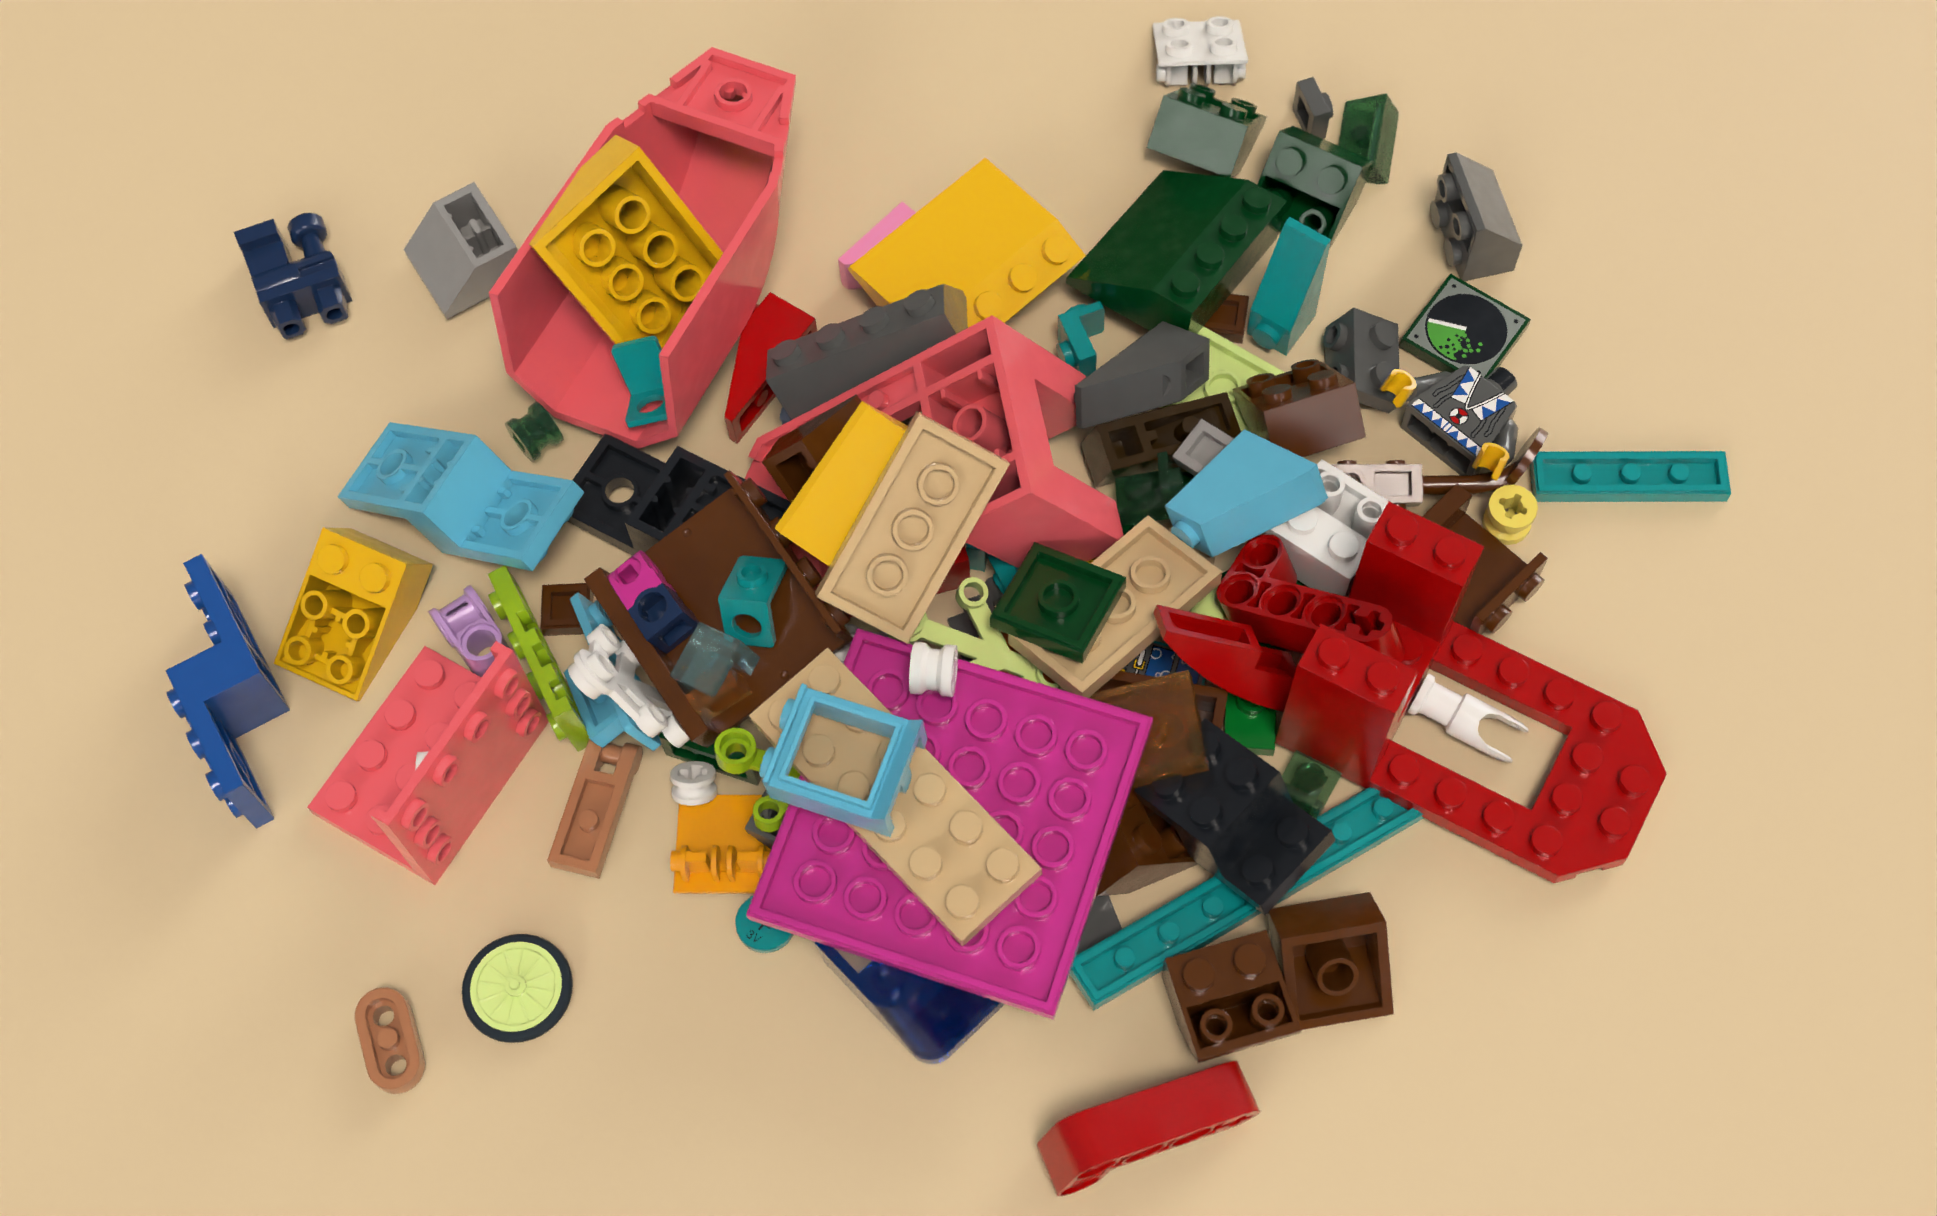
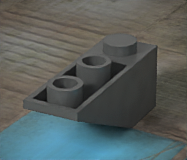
[1074,321,1210,429]

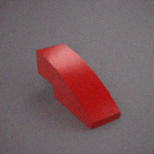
[1153,605,1296,712]

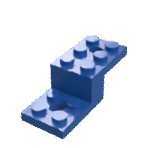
[165,554,290,829]

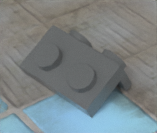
[1323,307,1400,413]

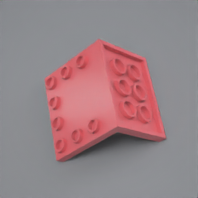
[307,641,549,885]

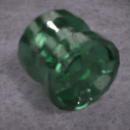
[505,402,564,462]

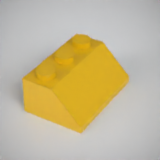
[775,401,908,566]

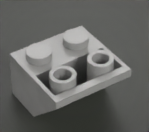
[404,182,518,319]

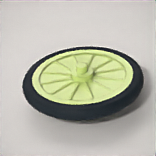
[462,934,572,1043]

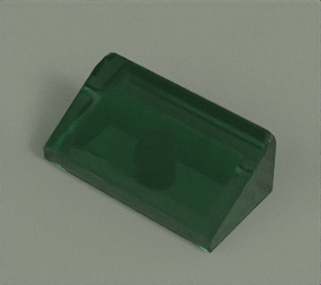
[1338,93,1399,184]

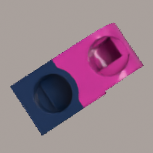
[608,550,702,654]

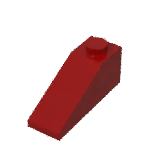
[724,292,817,444]

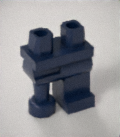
[234,213,352,340]

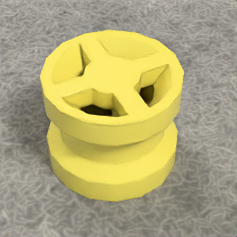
[1482,484,1538,545]

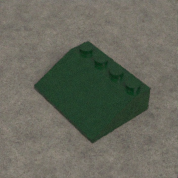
[1066,170,1287,334]

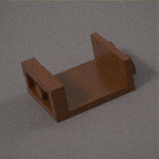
[1422,483,1548,635]

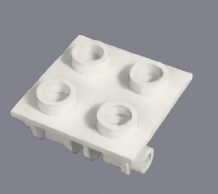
[1153,16,1248,86]

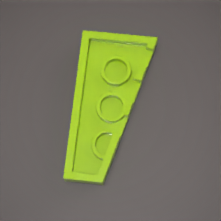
[488,566,589,752]

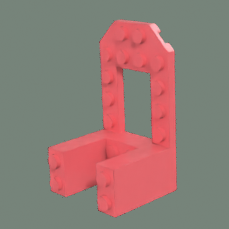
[745,315,1124,587]

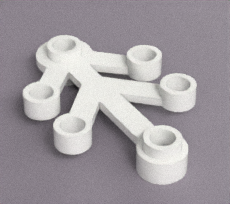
[568,624,690,748]

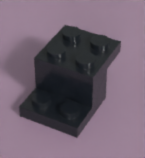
[1134,718,1336,915]

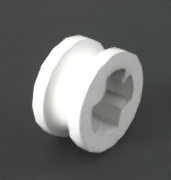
[670,761,717,806]

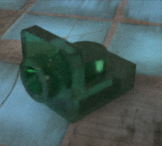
[1115,451,1184,526]
[1282,750,1342,819]

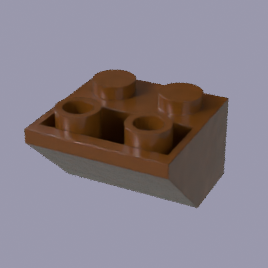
[1233,359,1366,457]
[762,394,861,503]
[1096,776,1198,896]
[1162,930,1302,1063]

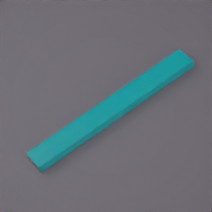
[1070,787,1424,1011]

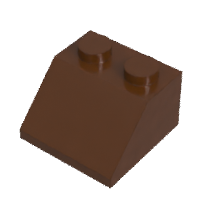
[1267,892,1394,1030]

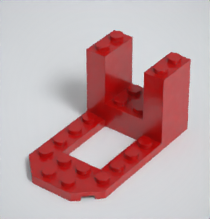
[1275,501,1667,883]

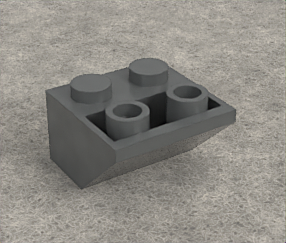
[1430,152,1523,281]

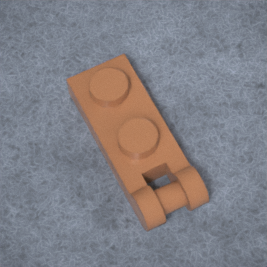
[547,739,643,879]

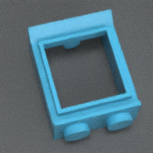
[760,683,928,837]

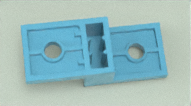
[337,422,584,571]

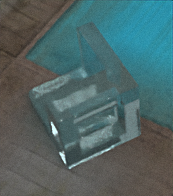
[669,622,760,697]

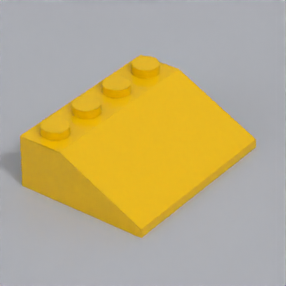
[529,135,723,349]
[847,157,1086,328]

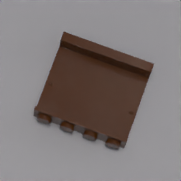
[584,470,853,748]

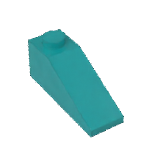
[1247,217,1331,356]

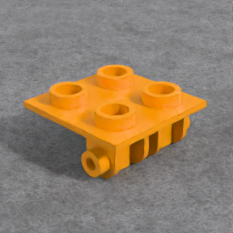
[670,795,771,894]

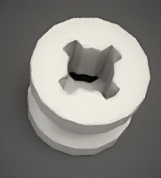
[909,642,958,697]

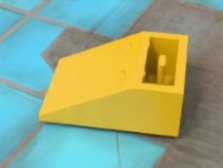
[273,527,433,701]

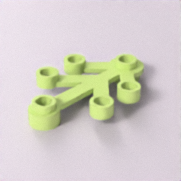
[887,577,1065,691]

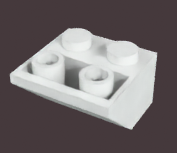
[1265,459,1388,597]

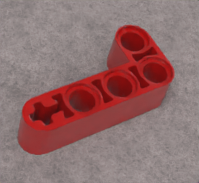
[1217,534,1405,662]
[1037,1061,1261,1197]

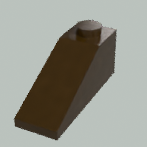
[1081,392,1241,487]

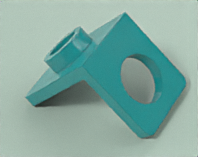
[611,336,667,428]
[718,556,787,648]

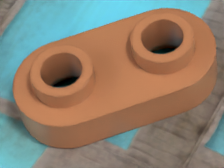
[354,988,425,1094]

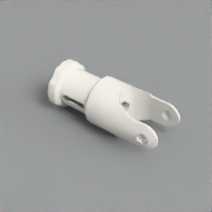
[1407,673,1529,763]

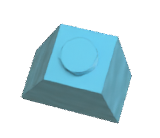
[1165,429,1328,558]

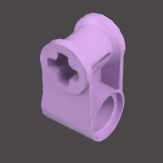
[428,585,509,677]

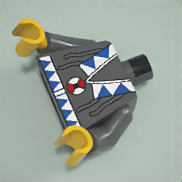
[1379,366,1518,481]

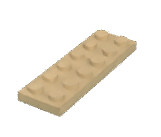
[749,648,1042,947]

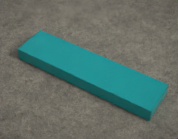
[1529,451,1731,502]

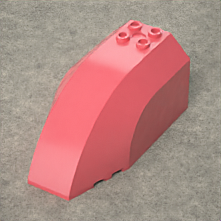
[489,47,796,449]

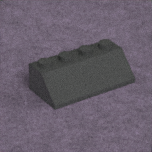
[766,284,968,420]

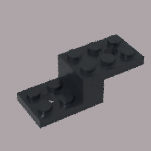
[567,434,791,555]

